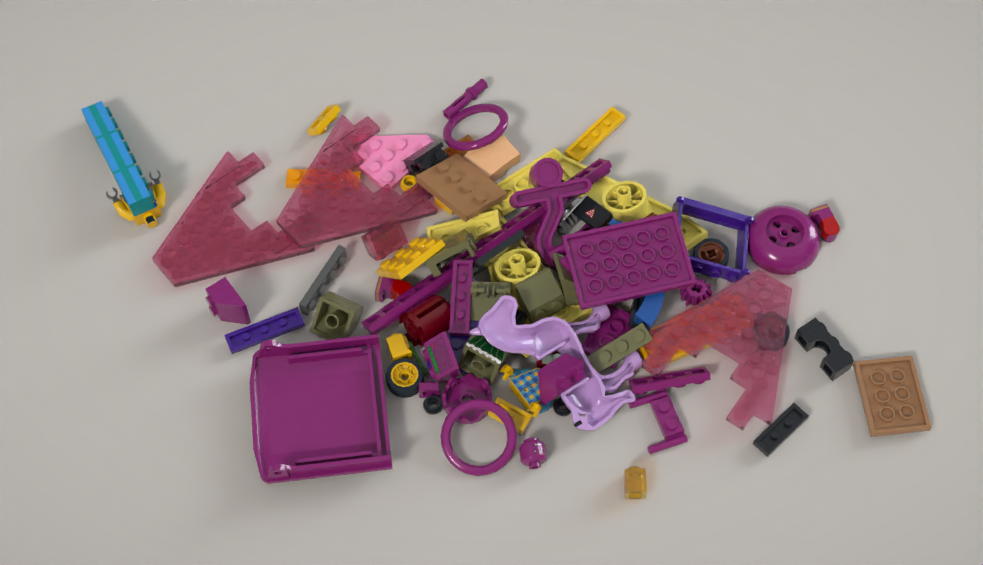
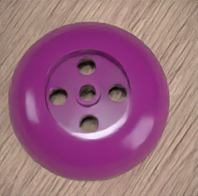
[747,205,820,275]

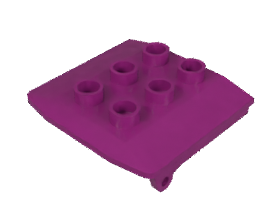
[249,334,393,484]

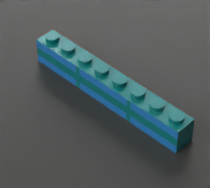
[81,101,155,217]

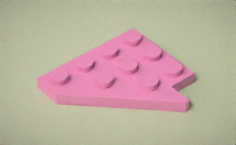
[349,134,435,194]

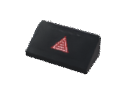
[572,196,612,228]

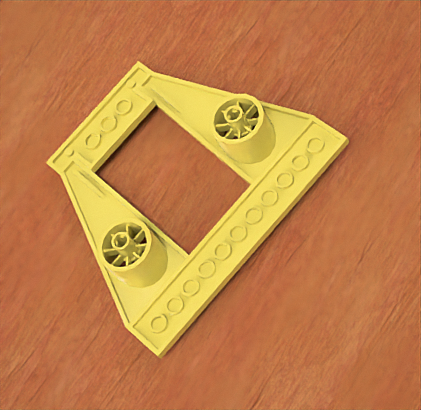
[481,148,708,358]

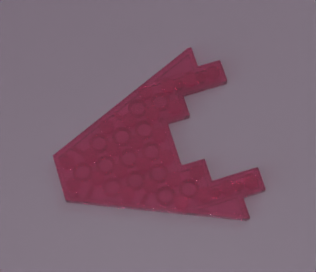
[277,115,438,249]
[152,151,320,287]
[641,269,792,430]

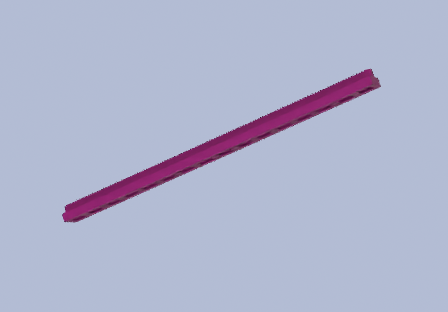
[361,158,612,335]

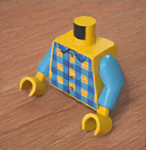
[499,364,554,418]

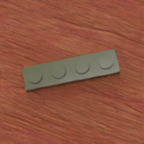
[587,323,653,373]

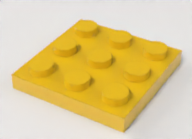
[376,237,446,280]

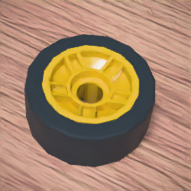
[386,358,424,398]

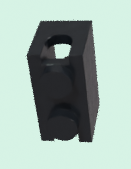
[403,142,449,176]

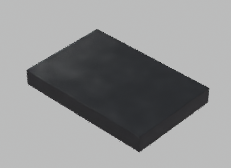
[472,230,525,277]

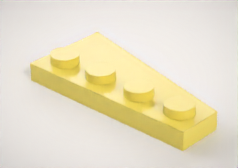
[427,210,502,242]

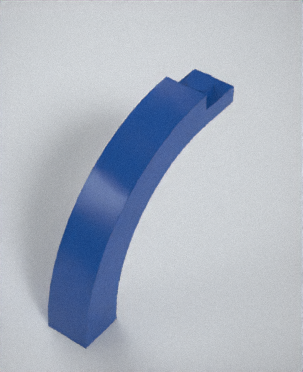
[608,218,665,332]

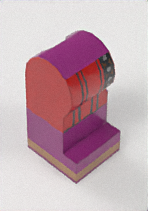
[808,204,840,243]
[375,276,412,302]

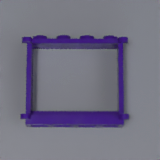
[672,196,754,283]

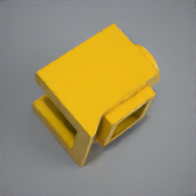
[386,333,413,362]

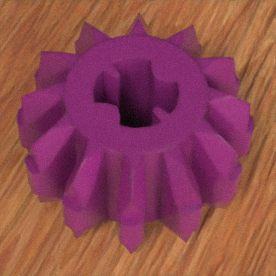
[679,275,712,309]

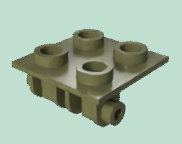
[470,282,511,321]

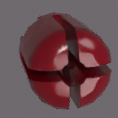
[399,295,451,348]

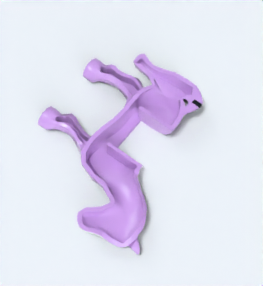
[470,295,643,431]

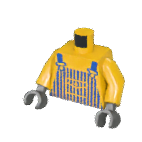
[106,170,166,228]

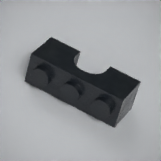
[794,317,854,381]

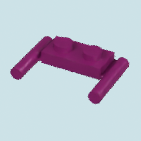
[628,390,688,454]

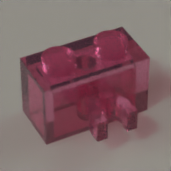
[361,218,408,261]

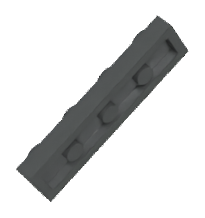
[299,245,347,316]

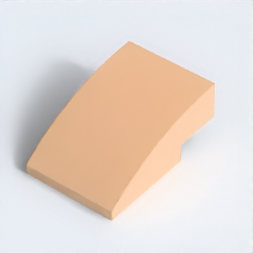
[463,134,520,182]

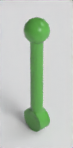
[408,341,428,376]

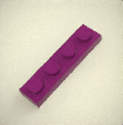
[449,260,473,336]
[628,366,711,395]

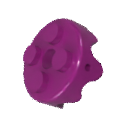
[442,374,492,424]

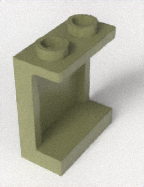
[425,229,477,278]

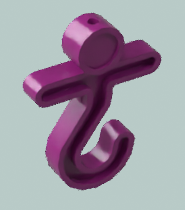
[509,158,592,270]

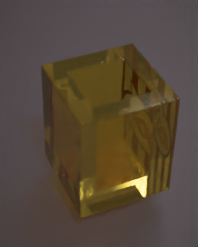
[623,466,647,499]

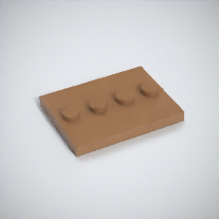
[415,153,508,222]
[853,356,931,437]

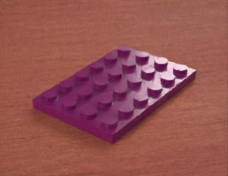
[562,211,696,310]

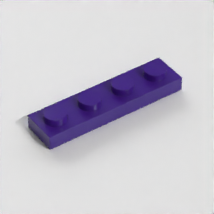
[224,307,305,354]

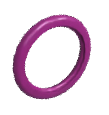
[443,103,509,151]
[440,399,517,476]

